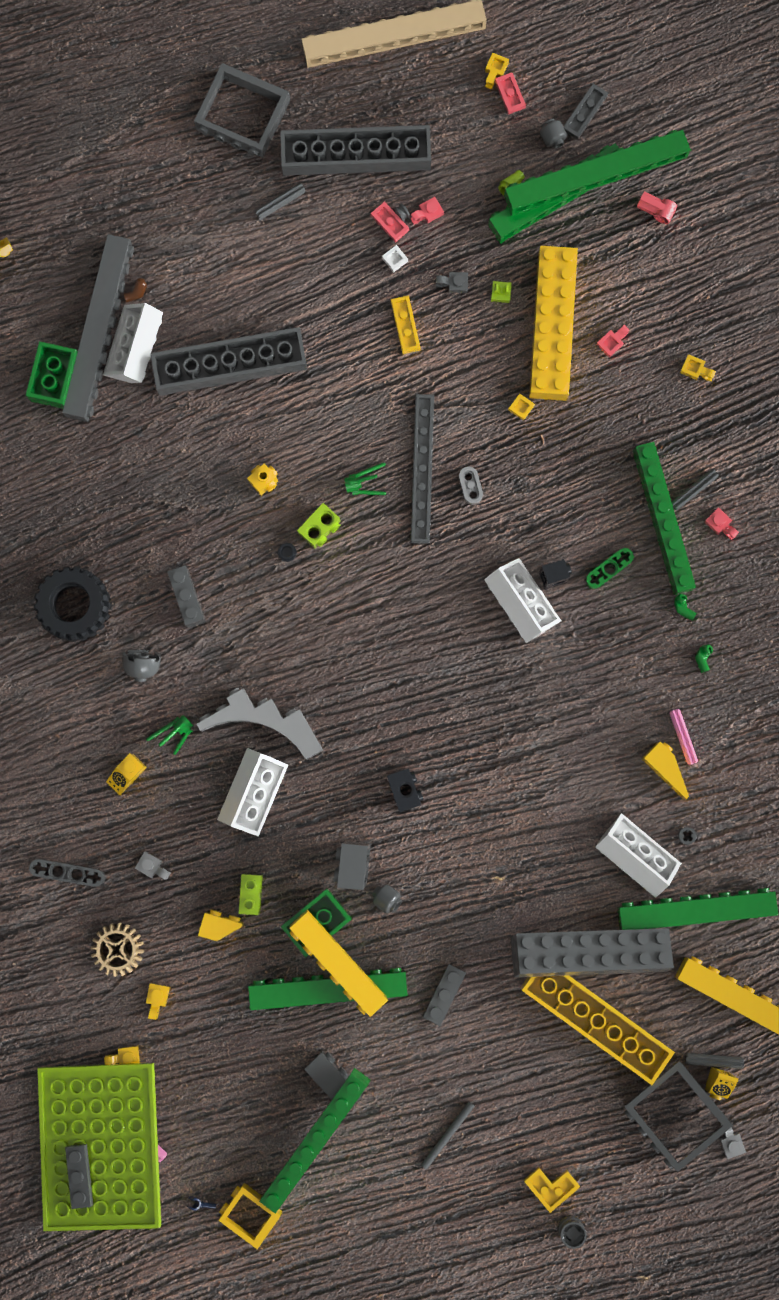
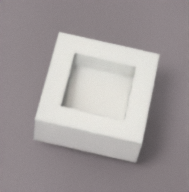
[382,245,408,273]

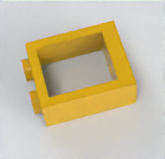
[218,1183,282,1249]

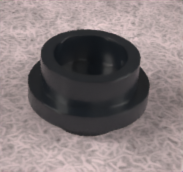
[278,543,297,562]

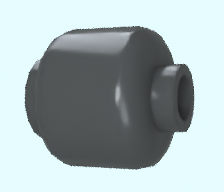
[540,119,567,149]
[372,884,402,914]

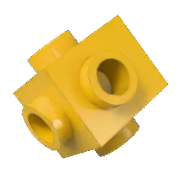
[247,463,278,496]

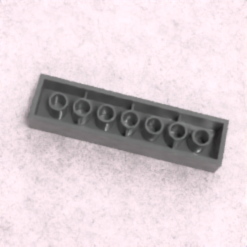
[280,125,431,176]
[150,327,308,396]
[511,928,674,978]

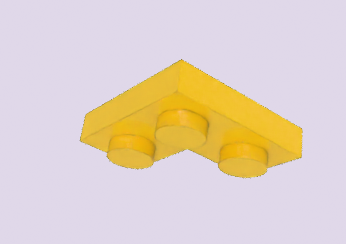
[524,1167,580,1213]

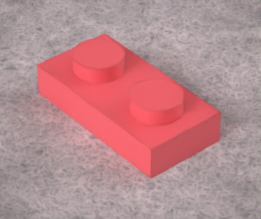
[495,72,526,115]
[371,201,409,243]

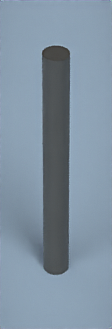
[421,1101,475,1170]

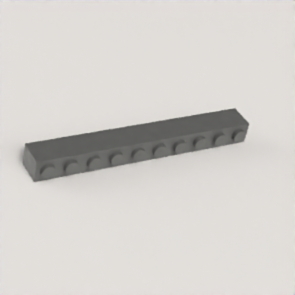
[62,234,134,422]

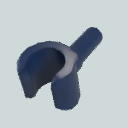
[187,1196,216,1211]

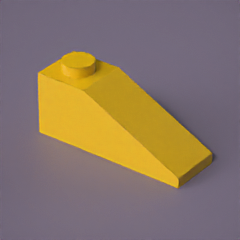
[642,742,689,800]

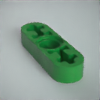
[585,548,634,589]

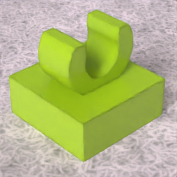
[491,281,512,303]

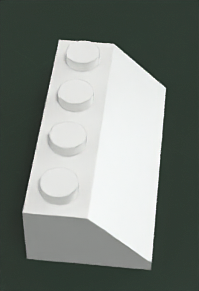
[103,303,163,383]
[484,558,561,643]
[217,748,288,837]
[596,813,682,898]

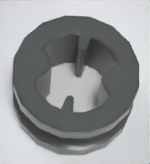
[393,203,411,222]
[678,827,697,845]

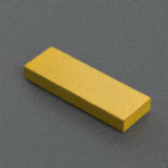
[390,295,421,354]

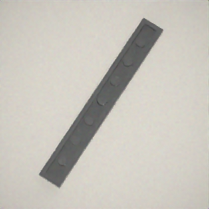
[411,394,434,544]

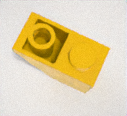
[198,910,244,941]

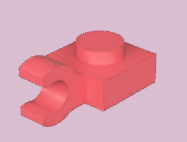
[410,197,444,225]
[597,325,629,358]
[705,507,739,541]

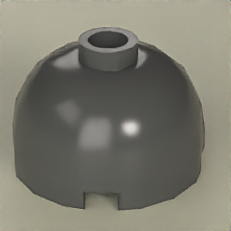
[122,649,161,682]

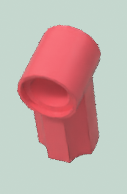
[637,191,677,224]

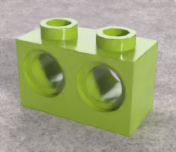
[297,503,340,549]
[239,874,263,915]

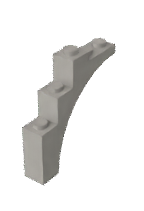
[197,688,323,760]

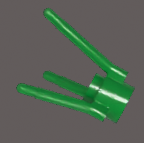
[344,463,386,495]
[146,715,193,755]

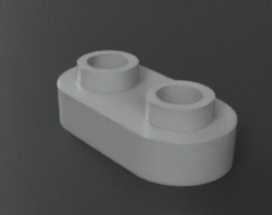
[459,467,483,505]

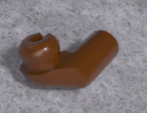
[124,278,147,303]

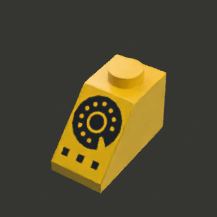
[106,753,147,795]
[705,1067,738,1100]

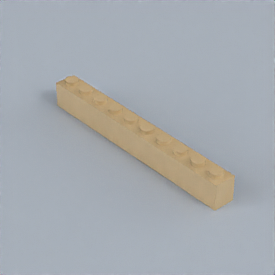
[302,0,486,68]

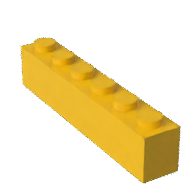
[289,910,388,1017]
[675,956,779,1034]

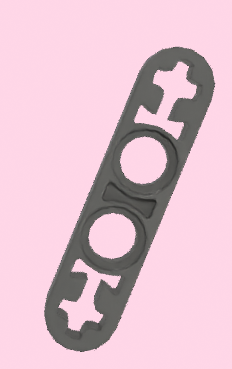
[29,859,106,887]

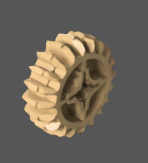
[91,923,144,977]

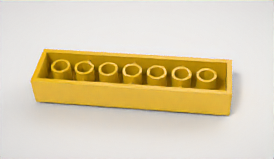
[529,246,578,401]
[520,975,675,1085]

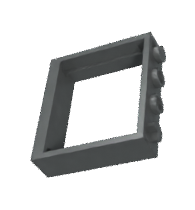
[194,63,290,158]
[624,1060,733,1172]

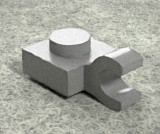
[135,851,171,880]
[719,1123,746,1159]

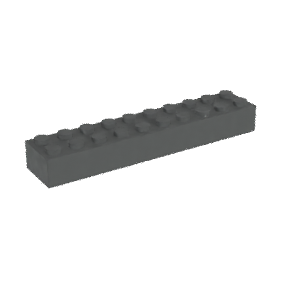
[334,841,371,890]

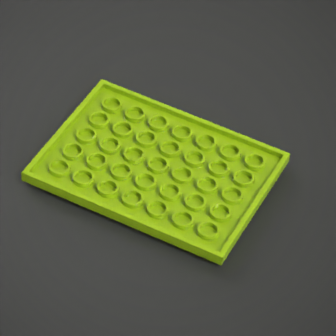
[38,1063,161,1231]

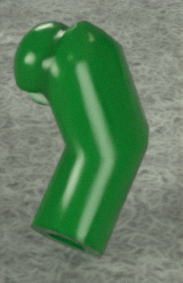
[674,594,697,621]
[695,644,713,673]

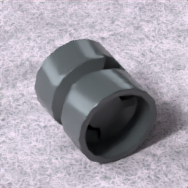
[558,1215,587,1249]

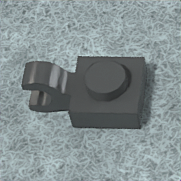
[436,272,468,293]

